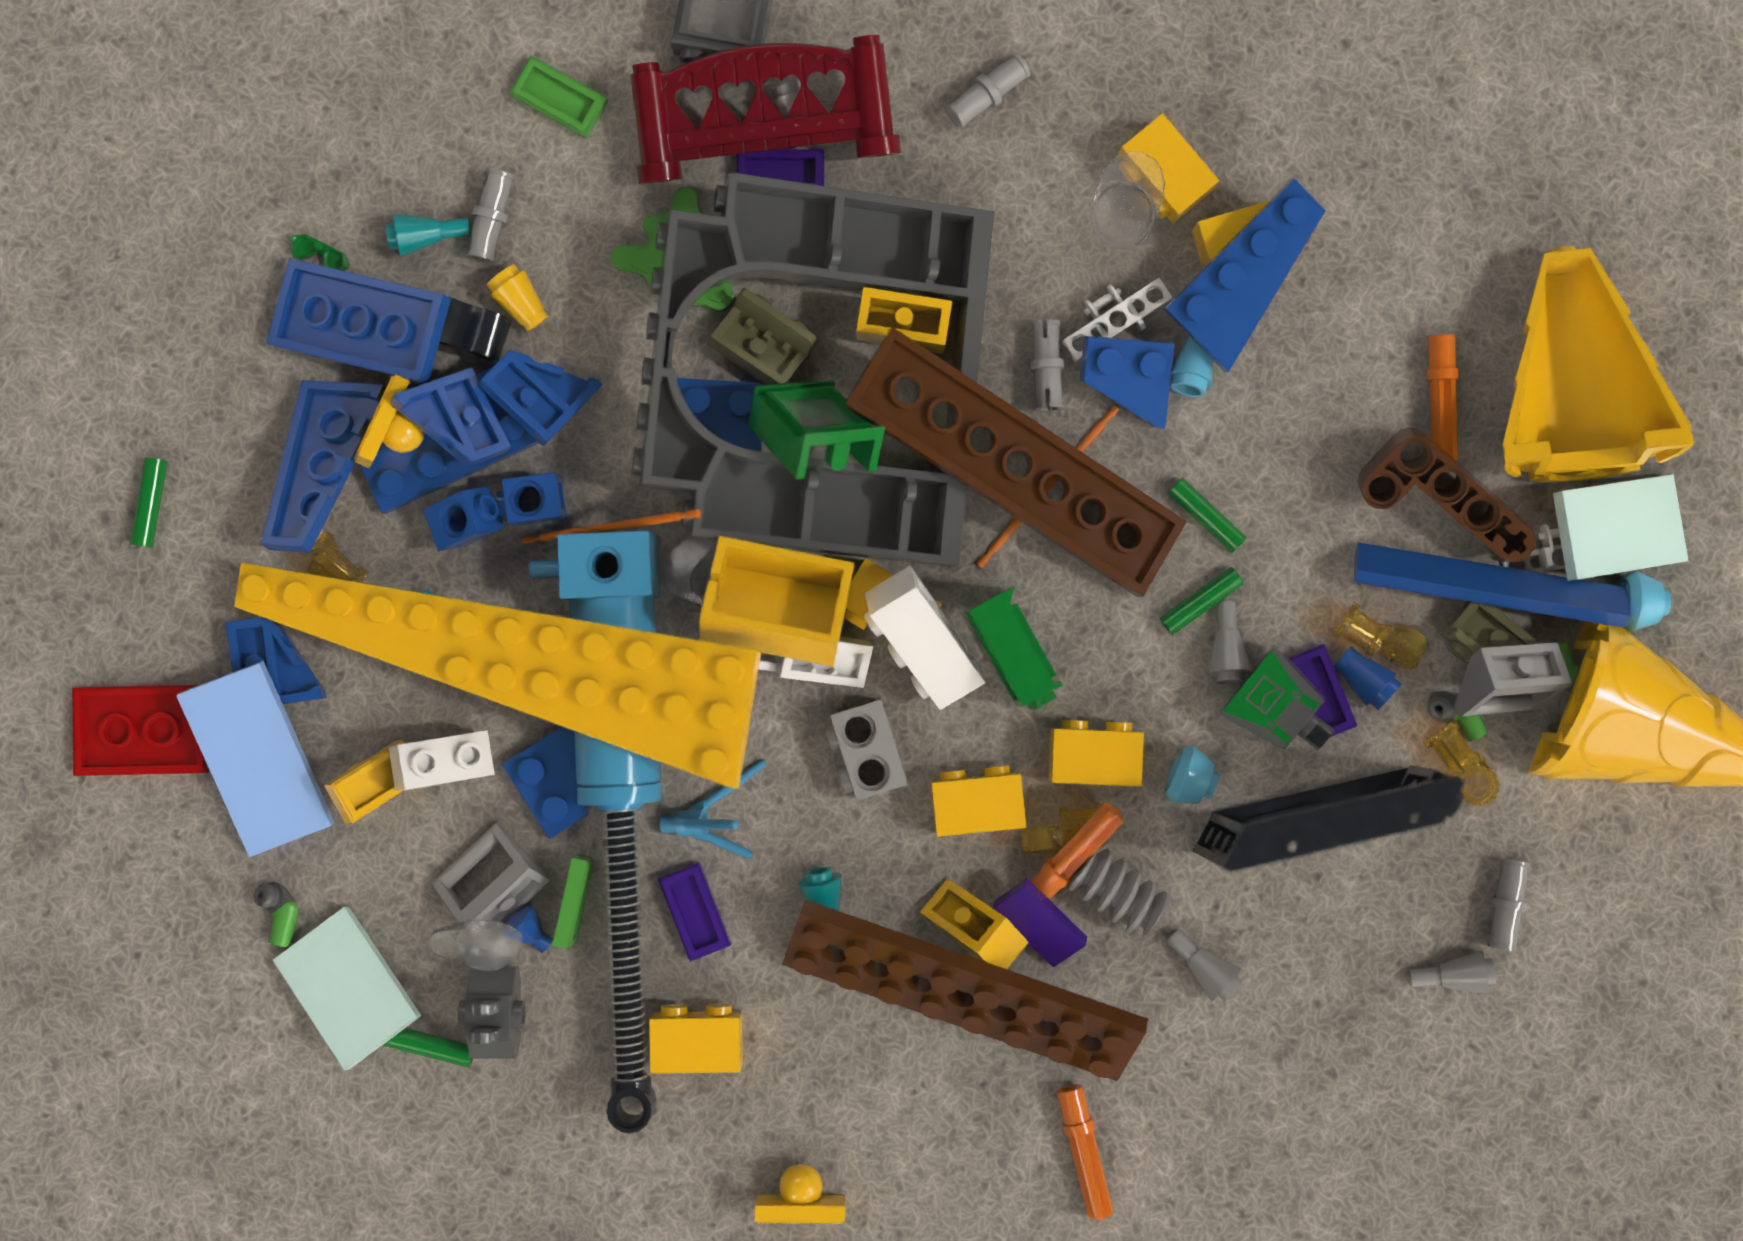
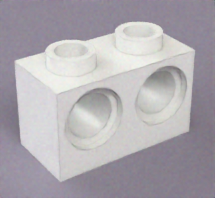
[388,730,495,791]

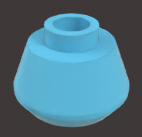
[1617,571,1671,631]
[1164,745,1220,804]

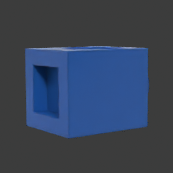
[497,472,567,527]
[423,487,505,551]

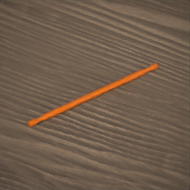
[976,405,1119,569]
[521,509,701,545]

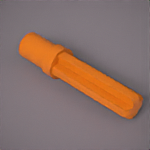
[1427,334,1459,462]
[1031,803,1124,900]
[1056,1084,1114,1220]

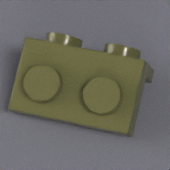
[707,288,816,385]
[1440,601,1541,664]

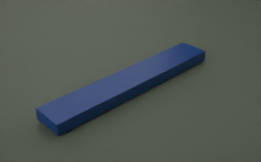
[1354,542,1631,628]

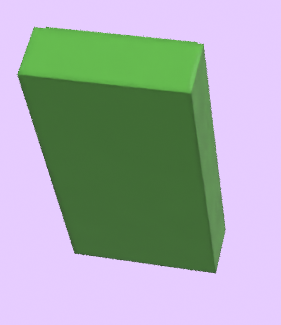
[509,56,608,139]
[552,854,595,949]

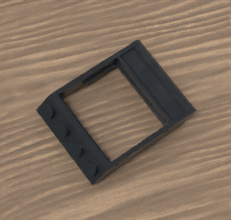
[1192,765,1466,872]

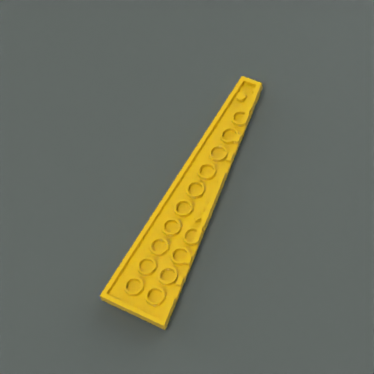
[234,563,761,789]

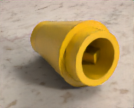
[486,264,549,332]

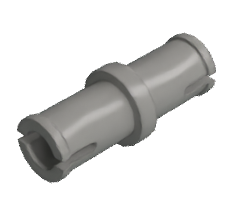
[945,53,1031,129]
[465,168,515,262]
[1030,319,1065,412]
[1488,858,1530,952]

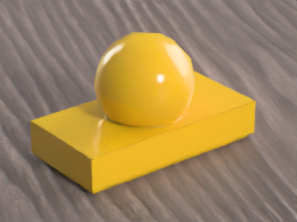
[354,374,425,468]
[324,739,405,824]
[755,1163,846,1223]

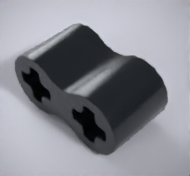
[439,297,512,362]

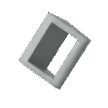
[1455,643,1572,717]
[432,822,551,941]

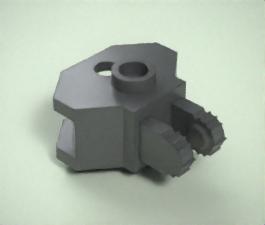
[458,966,526,1059]

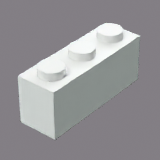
[864,566,986,710]

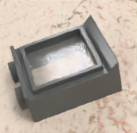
[670,0,773,63]

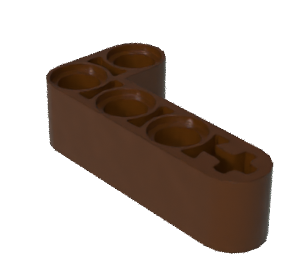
[1358,428,1536,562]

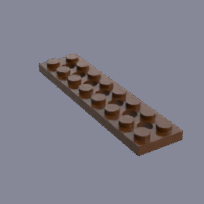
[842,327,1187,597]
[782,899,1148,1081]

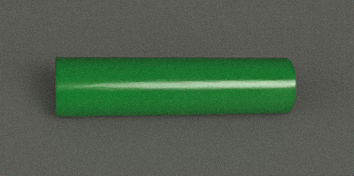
[130,457,168,548]
[1167,477,1247,553]
[1159,567,1244,635]
[383,1028,473,1068]

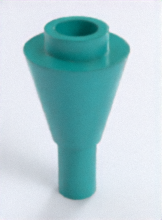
[385,213,470,258]
[798,867,842,949]

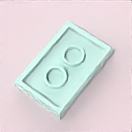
[1553,474,1689,581]
[273,907,421,1070]

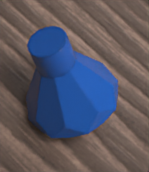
[502,904,553,953]

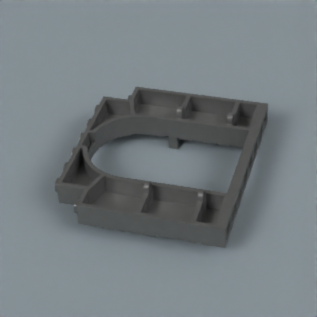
[632,172,994,567]

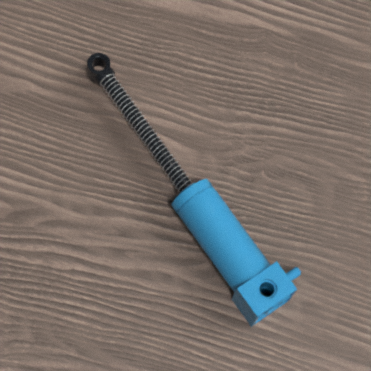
[529,531,662,1134]

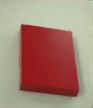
[72,685,210,776]

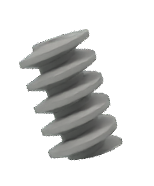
[1068,848,1171,936]

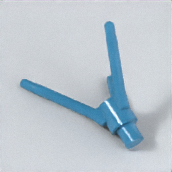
[660,759,766,859]

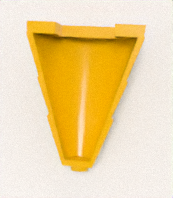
[1502,246,1694,482]
[1528,621,1743,787]

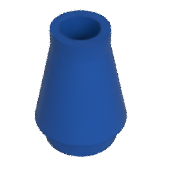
[1333,646,1402,710]

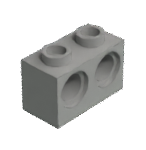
[825,699,908,801]

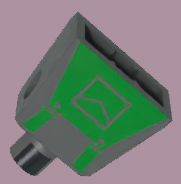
[1220,644,1335,750]

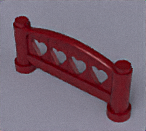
[630,35,901,184]

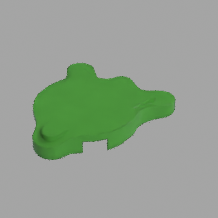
[611,187,734,312]

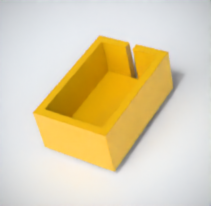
[699,536,854,667]

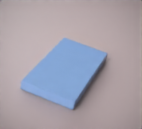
[176,661,335,857]

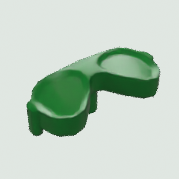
[290,234,350,271]

